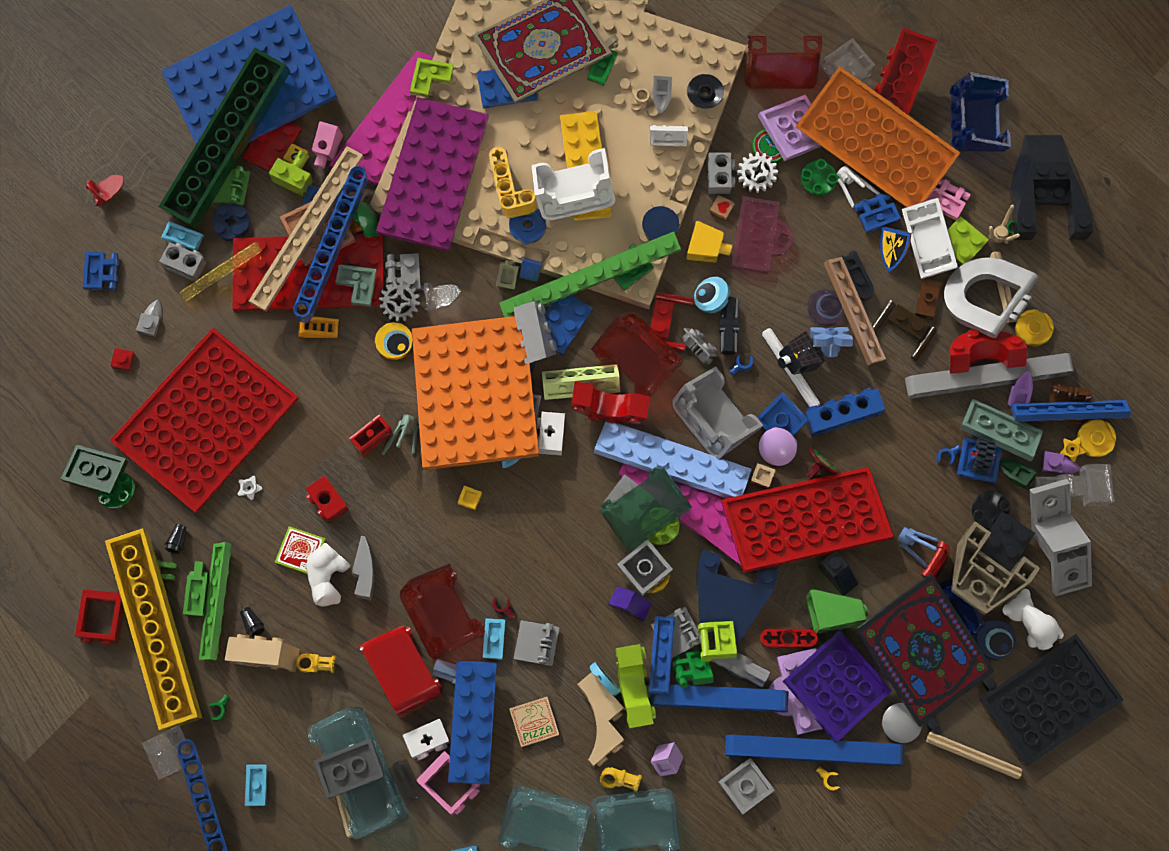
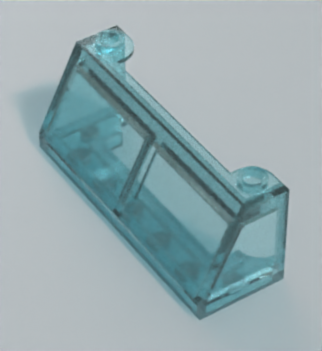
[308,706,410,840]

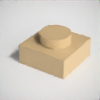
[750,463,775,489]

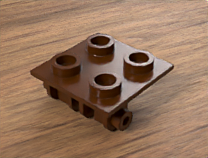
[1049,382,1092,426]

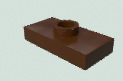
[915,278,941,319]

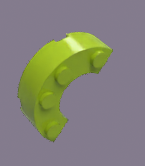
[615,644,656,728]

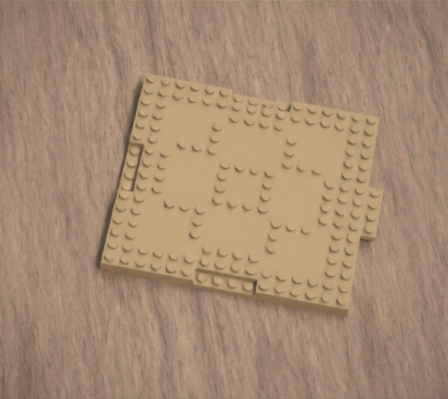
[370,0,746,310]

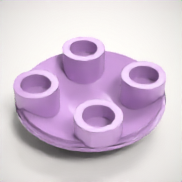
[759,427,797,466]

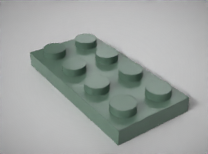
[960,399,1043,462]

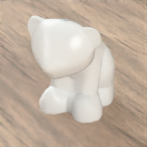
[306,543,351,607]
[1002,589,1064,650]

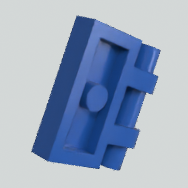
[853,193,901,234]
[83,252,120,291]

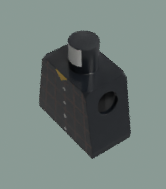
[778,331,825,375]

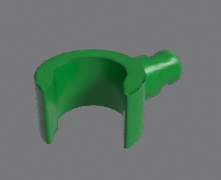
[209,694,230,721]

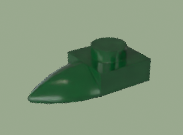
[999,460,1037,489]

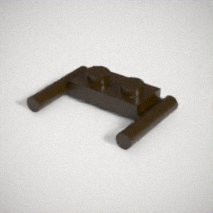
[872,300,937,361]

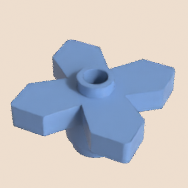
[810,327,853,357]

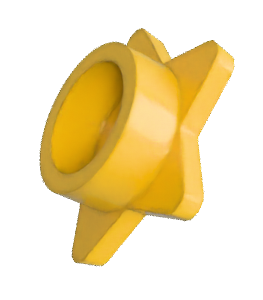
[1060,438,1085,462]

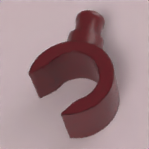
[492,597,515,620]

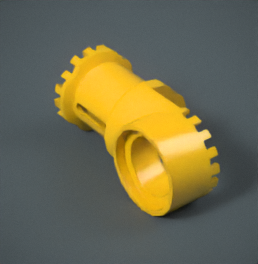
[296,654,336,673]
[600,767,642,792]

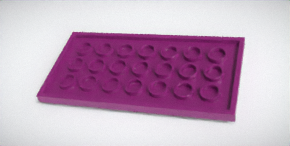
[376,97,489,252]

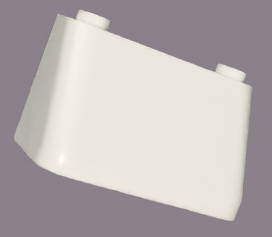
[532,148,615,221]

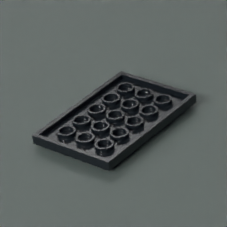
[979,634,1124,766]

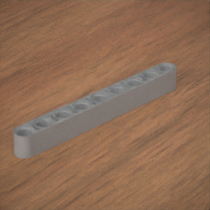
[905,353,1074,398]

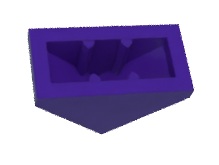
[608,587,652,621]

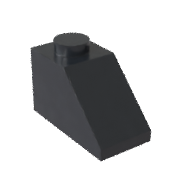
[818,551,858,596]

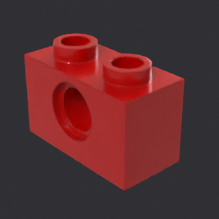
[305,475,349,523]

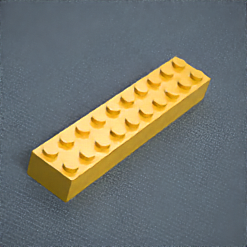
[105,528,203,731]

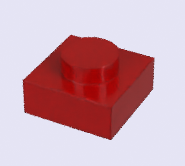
[110,348,135,371]

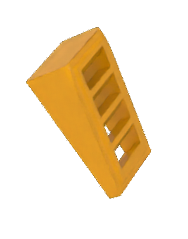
[298,316,339,338]

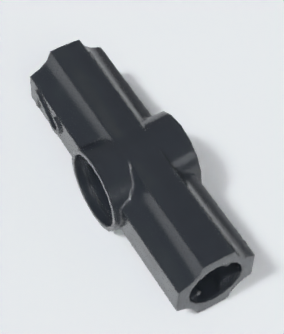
[719,297,739,356]

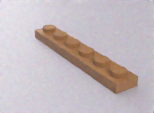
[824,257,886,366]

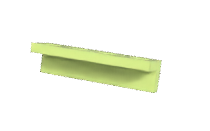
[542,364,620,400]

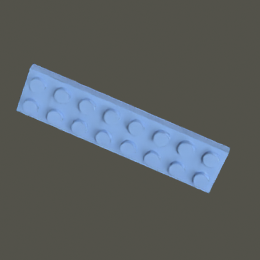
[594,419,751,498]

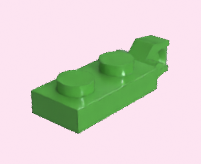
[183,561,209,617]

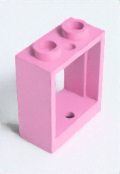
[416,751,480,816]

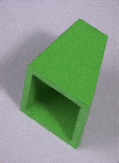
[806,590,868,635]

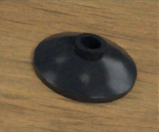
[687,74,724,109]

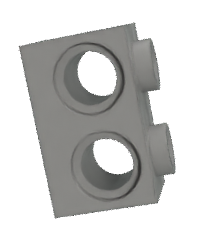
[707,153,735,194]
[159,242,206,282]

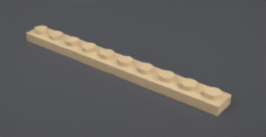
[249,146,363,312]

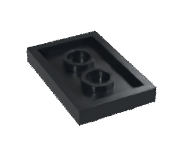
[980,512,1035,572]

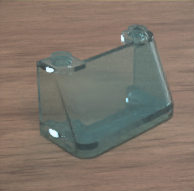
[497,785,591,851]
[592,789,680,851]

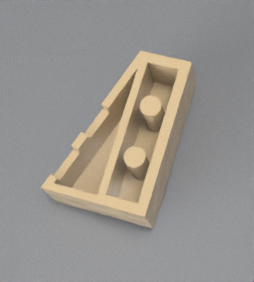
[225,634,300,672]

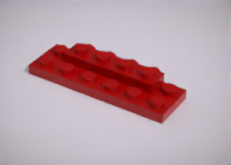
[874,28,937,115]

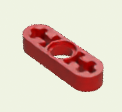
[760,629,818,648]

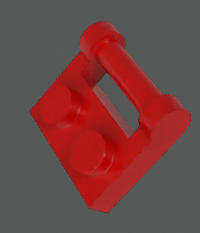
[921,541,950,580]

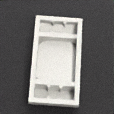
[902,198,958,279]

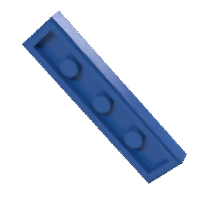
[649,616,675,695]

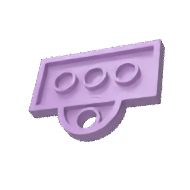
[768,648,823,735]

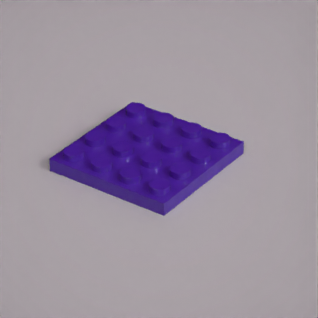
[782,630,892,743]

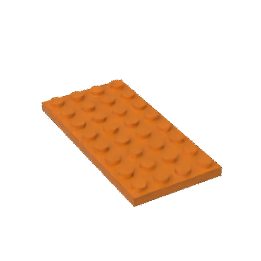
[795,66,960,208]

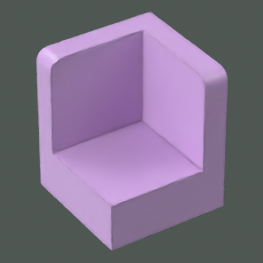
[651,742,683,776]

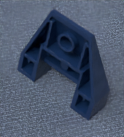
[696,550,779,645]

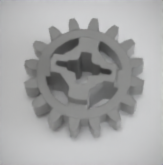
[379,281,421,322]

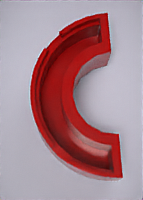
[949,329,1028,374]
[571,381,650,424]

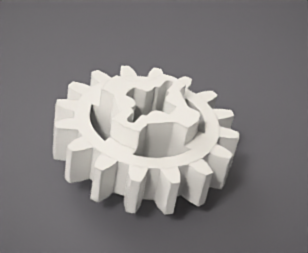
[737,152,778,193]

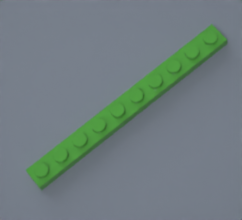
[500,232,681,317]

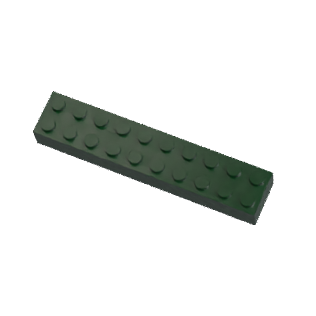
[158,47,291,229]

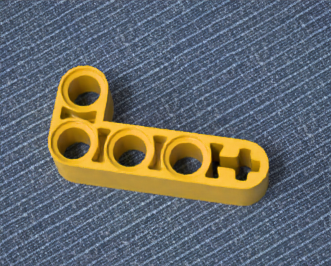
[489,147,537,218]

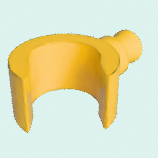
[816,766,840,791]

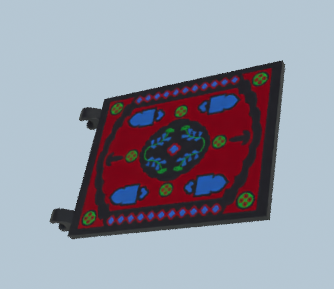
[855,574,996,733]

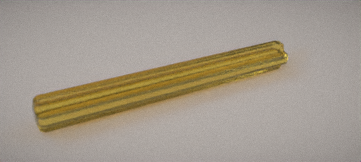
[180,242,261,301]

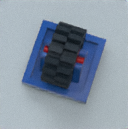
[956,437,1002,484]

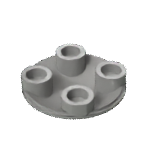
[881,703,922,744]

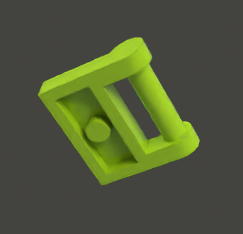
[697,621,737,662]

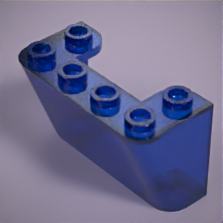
[950,72,1011,152]

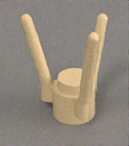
[989,205,1020,244]

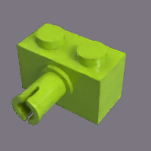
[269,150,313,197]

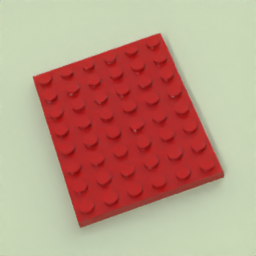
[109,328,299,514]

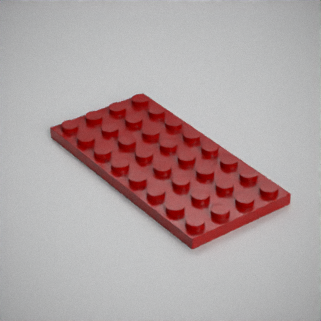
[232,234,384,311]
[721,467,894,573]

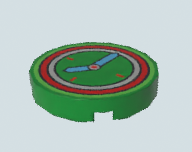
[752,129,783,164]

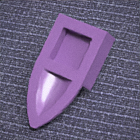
[1007,370,1033,406]
[1041,451,1081,475]

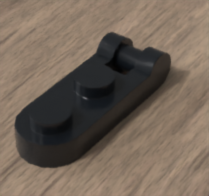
[837,250,874,301]

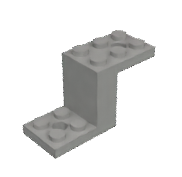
[1030,479,1092,597]

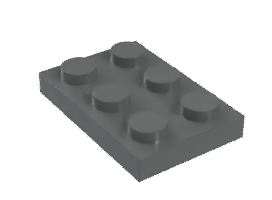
[313,738,385,799]

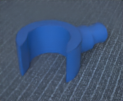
[729,355,753,375]
[936,445,961,466]

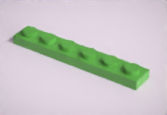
[199,542,231,661]

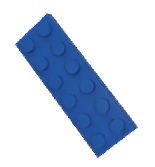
[448,661,497,785]

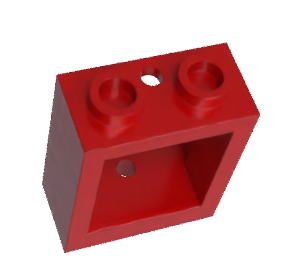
[75,589,124,645]

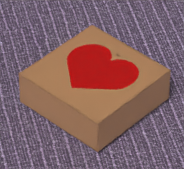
[710,195,735,221]

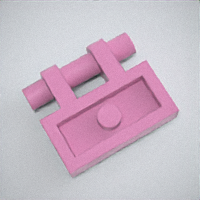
[925,179,971,220]

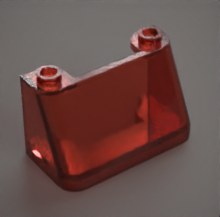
[591,312,683,397]
[400,564,485,660]

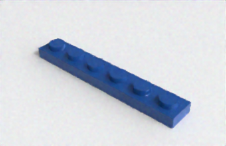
[1011,400,1131,422]

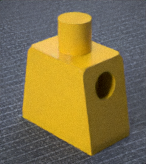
[686,221,733,263]

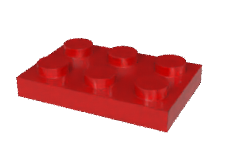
[243,122,302,172]

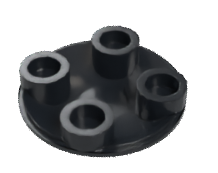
[971,491,1010,530]

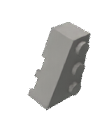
[514,300,557,364]

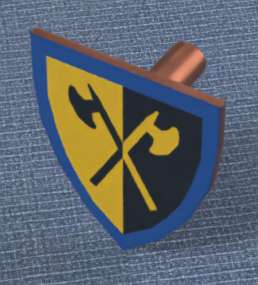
[880,226,912,272]

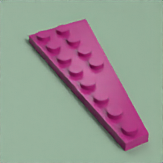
[330,51,434,185]
[619,463,741,566]

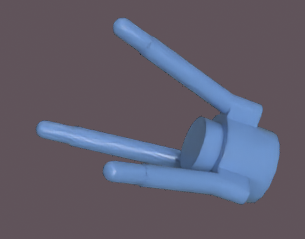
[897,527,938,568]

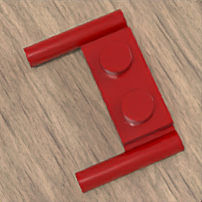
[648,292,694,352]

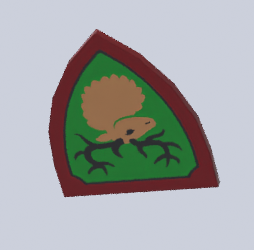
[807,446,841,479]

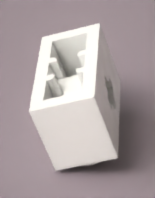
[537,412,565,456]
[403,719,450,760]

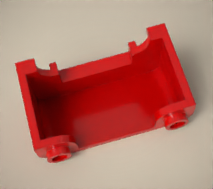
[359,625,442,718]

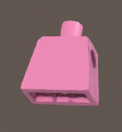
[312,121,343,169]

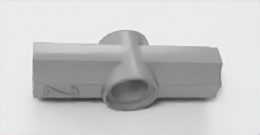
[711,648,770,688]

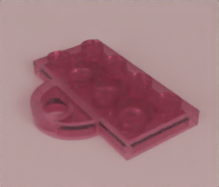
[731,196,793,274]

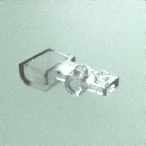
[1034,464,1115,506]

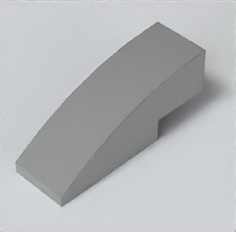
[352,536,375,601]

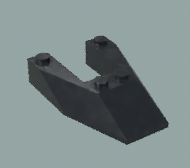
[1010,135,1093,240]

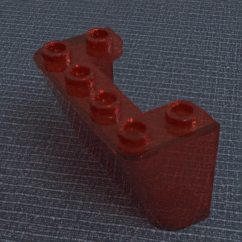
[744,36,822,89]

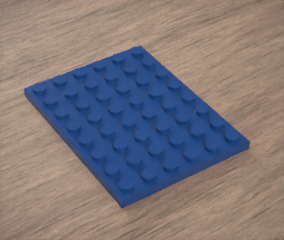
[161,4,338,143]

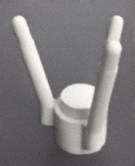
[837,165,880,208]

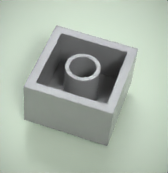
[617,539,673,597]

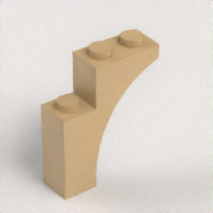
[577,672,624,767]

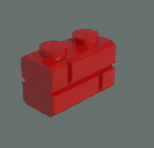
[349,414,393,458]

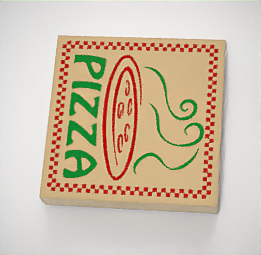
[509,697,559,748]

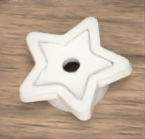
[238,476,262,500]

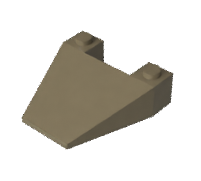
[952,522,1040,615]

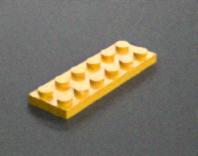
[560,111,612,221]

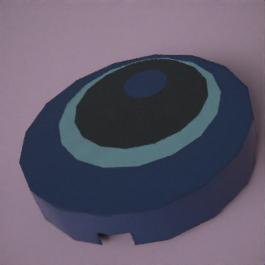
[975,620,1016,660]

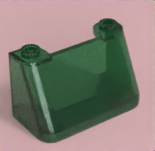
[599,466,692,552]

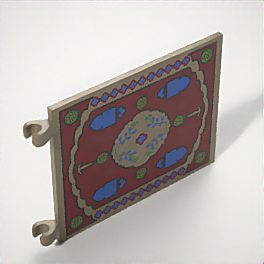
[473,0,619,103]

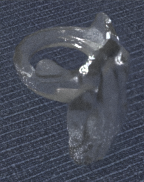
[422,283,461,310]

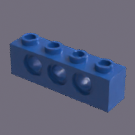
[804,388,885,437]

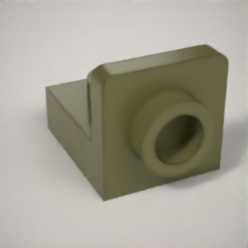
[496,260,520,289]

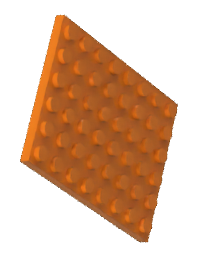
[412,316,539,470]

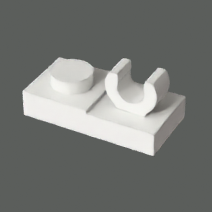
[650,125,688,146]

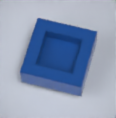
[519,258,542,282]

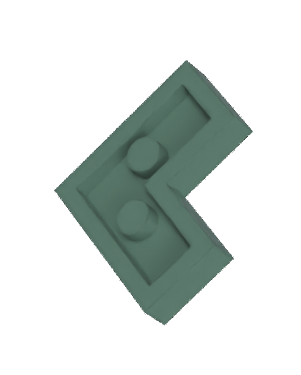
[336,264,377,307]

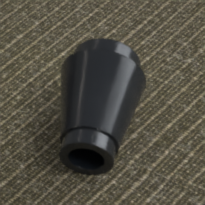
[165,524,187,554]
[240,607,265,637]

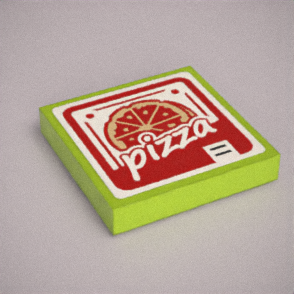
[275,526,326,574]

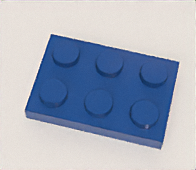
[477,70,537,109]
[544,295,593,356]

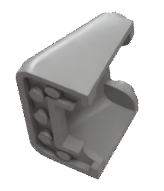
[672,367,763,459]

